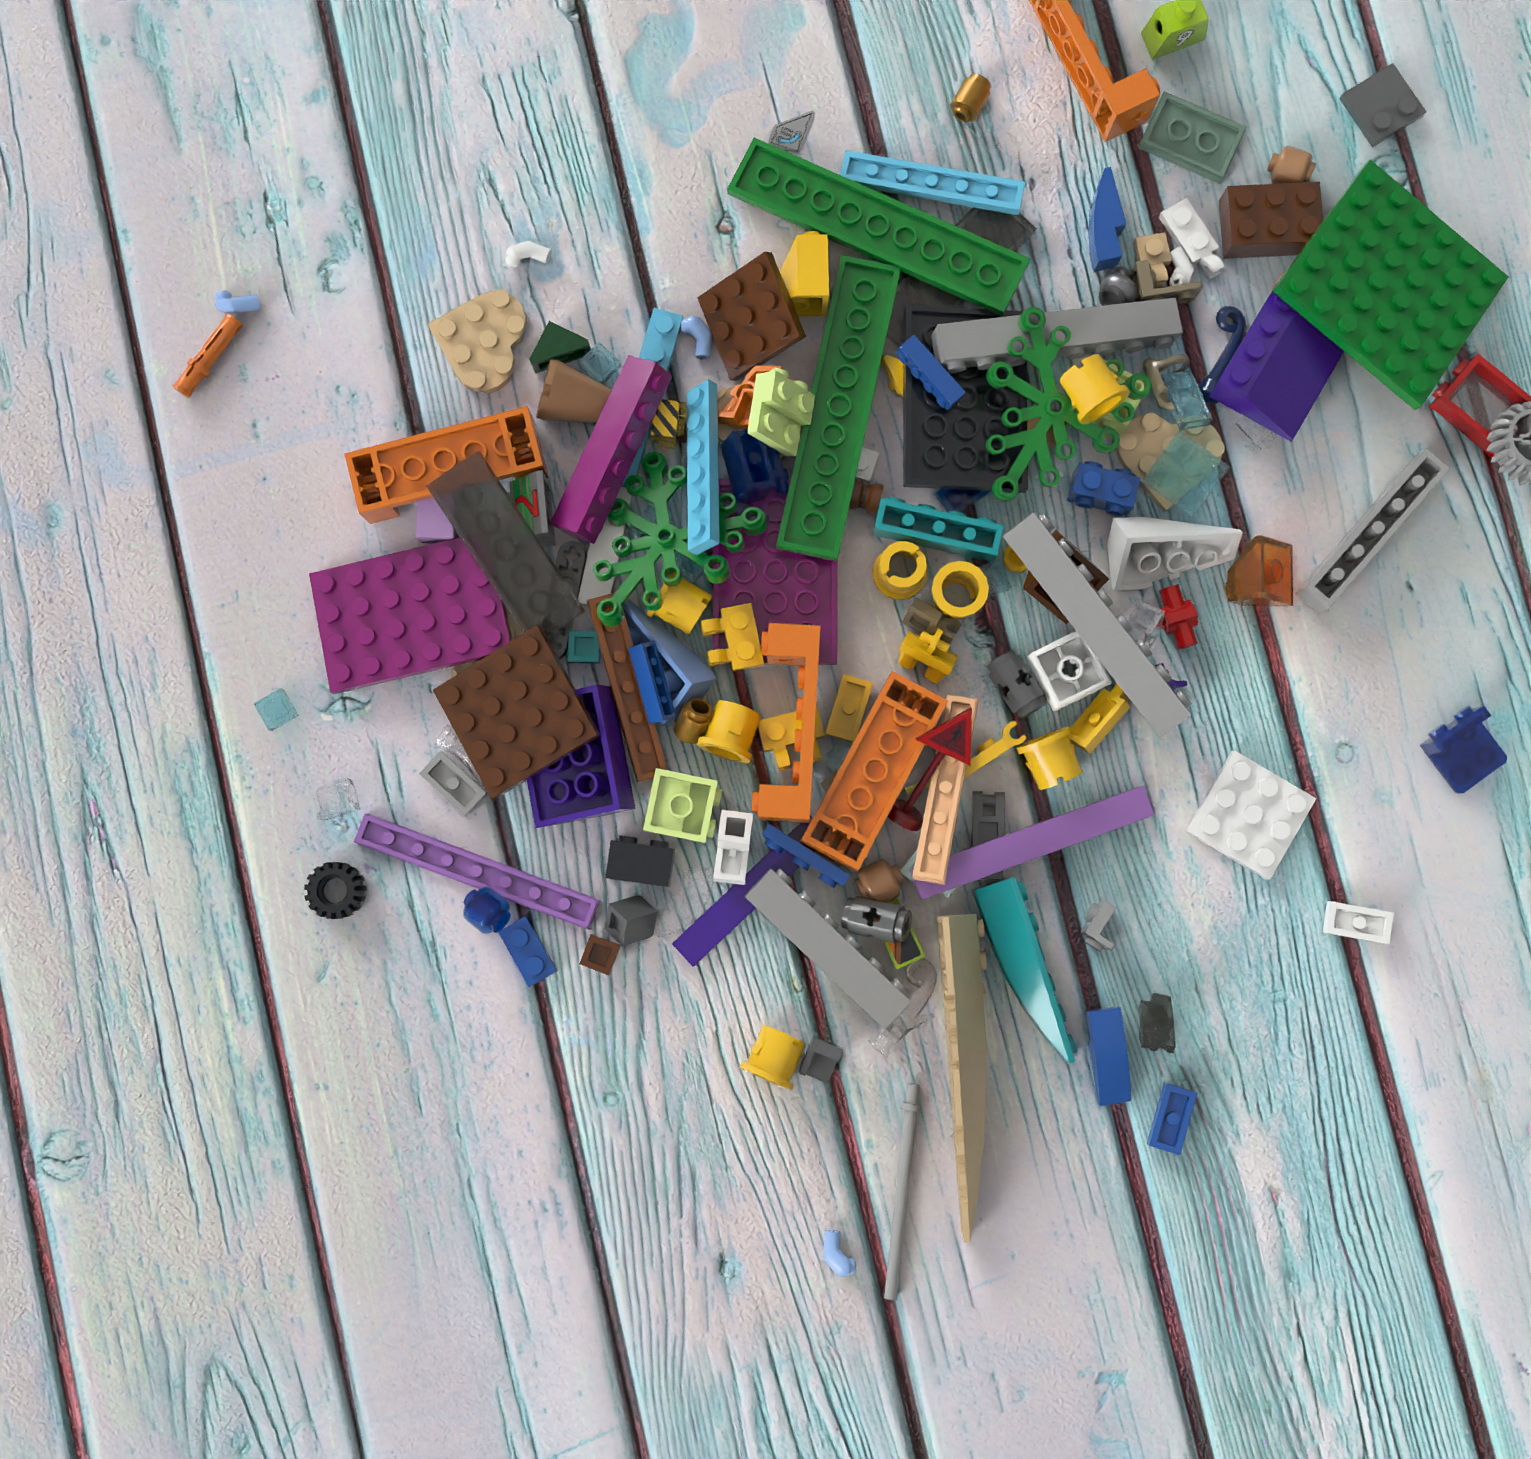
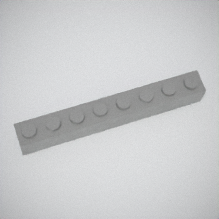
[931,298,1183,373]
[1003,511,1192,738]

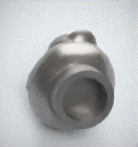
[1099,267,1138,306]

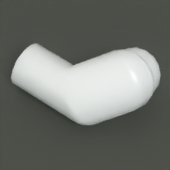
[505,241,552,268]
[1169,246,1194,286]

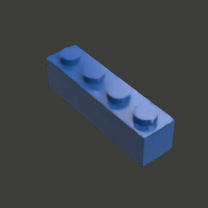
[896,335,966,411]
[628,641,676,724]

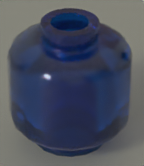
[463,887,511,934]

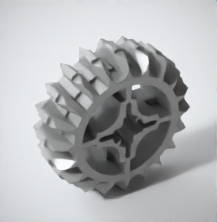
[1486,401,1531,486]

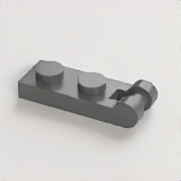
[971,791,1005,880]

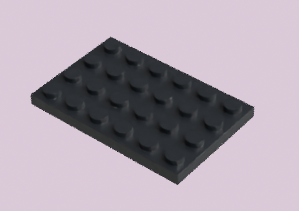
[903,304,1028,493]

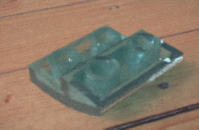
[1142,430,1230,517]

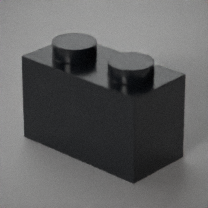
[605,835,675,887]

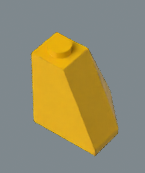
[780,231,829,317]

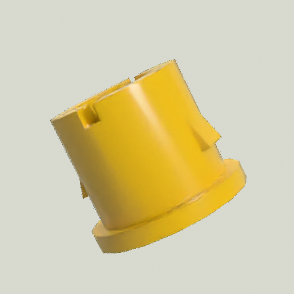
[1060,354,1130,425]
[872,541,928,600]
[931,561,989,620]
[646,570,713,636]
[697,700,761,764]
[1016,726,1083,790]
[739,1025,806,1091]

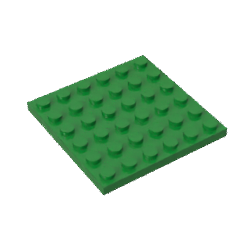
[1272,160,1509,410]

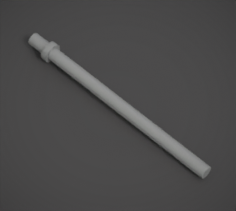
[884,1083,921,1300]

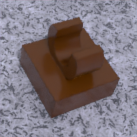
[579,934,621,975]

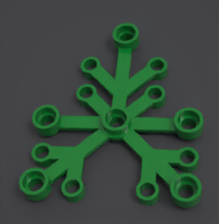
[986,307,1152,502]
[593,452,767,627]

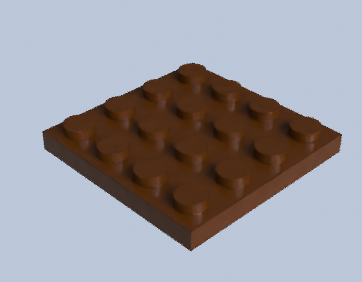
[433,625,600,799]

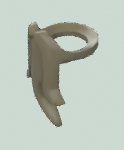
[1143,354,1190,411]

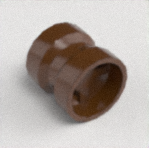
[849,478,884,515]

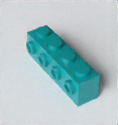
[873,497,1004,562]

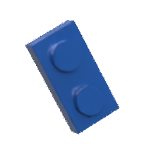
[498,916,558,987]
[1147,1082,1197,1155]

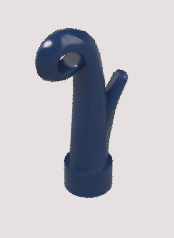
[1196,306,1247,404]

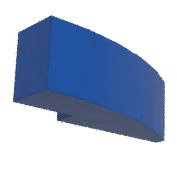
[1088,167,1126,272]
[1084,1006,1131,1106]

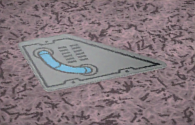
[768,111,814,153]

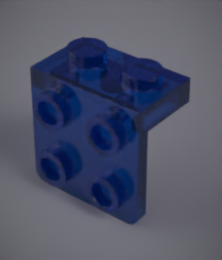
[1420,705,1507,794]

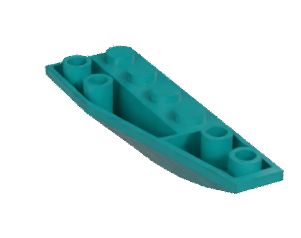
[971,877,1077,1064]

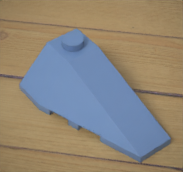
[622,599,717,727]

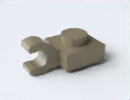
[902,597,962,644]

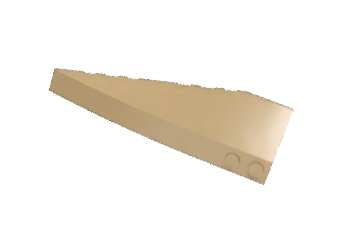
[937,913,987,1243]

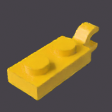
[1068,683,1131,754]
[965,721,1026,778]

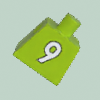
[1141,0,1209,60]

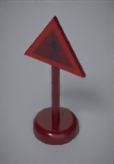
[887,707,972,831]

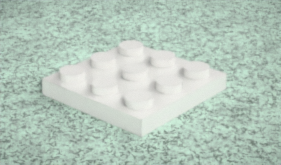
[1185,750,1316,880]

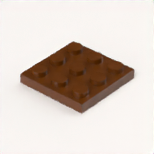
[697,251,806,381]

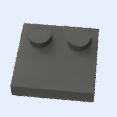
[1339,63,1426,148]

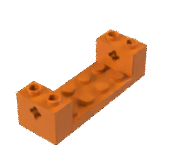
[1029,0,1160,142]
[344,406,549,524]
[752,623,820,823]
[799,671,948,873]

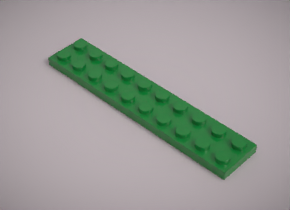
[727,137,1030,317]
[776,255,901,561]

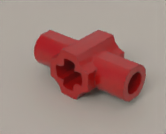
[1158,584,1198,650]

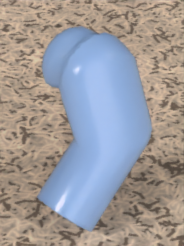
[214,290,260,313]
[681,315,712,360]
[823,1230,857,1277]

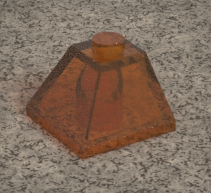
[1225,535,1293,607]

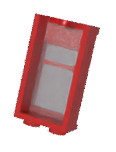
[1428,353,1531,457]

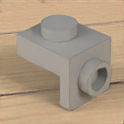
[1080,901,1116,952]

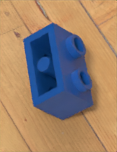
[1066,461,1140,516]

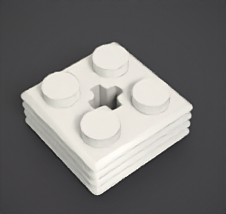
[1027,631,1112,711]

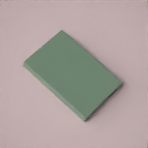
[1138,91,1247,184]

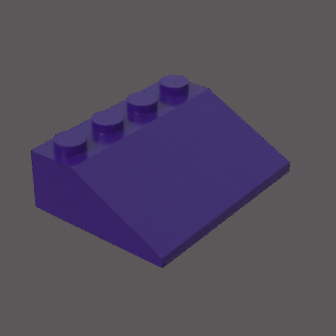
[1209,282,1344,442]
[527,684,636,828]

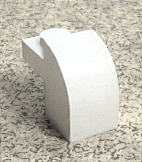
[713,810,753,885]

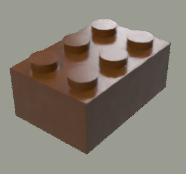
[1218,181,1323,259]

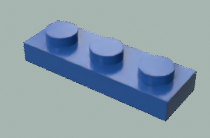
[762,824,850,888]

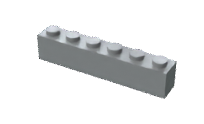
[1295,448,1450,614]
[744,868,911,1030]

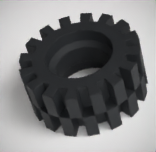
[304,862,367,919]

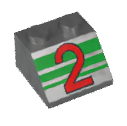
[505,470,556,549]

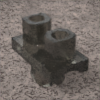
[1139,993,1176,1053]

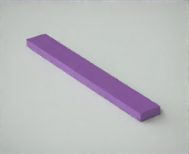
[910,785,1154,900]
[354,813,600,930]

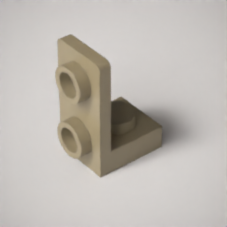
[1131,260,1203,304]

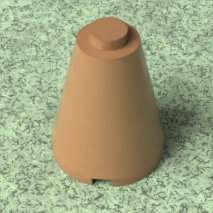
[536,359,612,423]

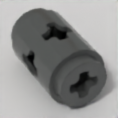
[987,650,1047,719]
[841,896,912,943]

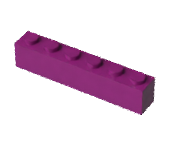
[550,355,672,544]

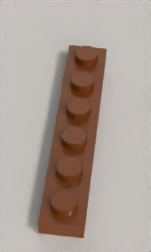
[587,593,667,782]

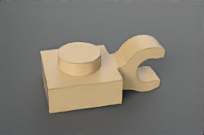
[1133,232,1171,289]

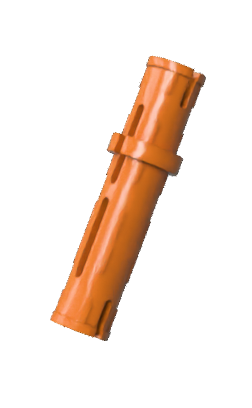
[172,313,244,398]

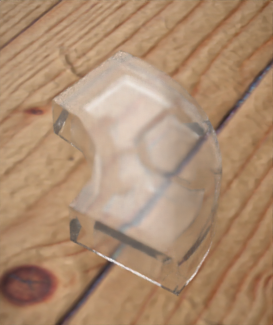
[655,867,714,937]

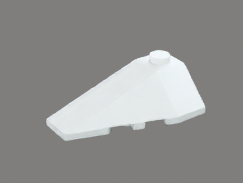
[1107,517,1242,591]

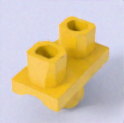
[898,628,958,684]

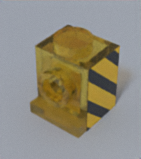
[651,399,687,449]

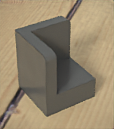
[604,895,658,946]
[799,1035,843,1083]

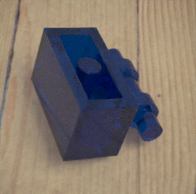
[720,429,789,504]

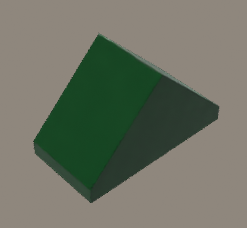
[529,321,593,374]

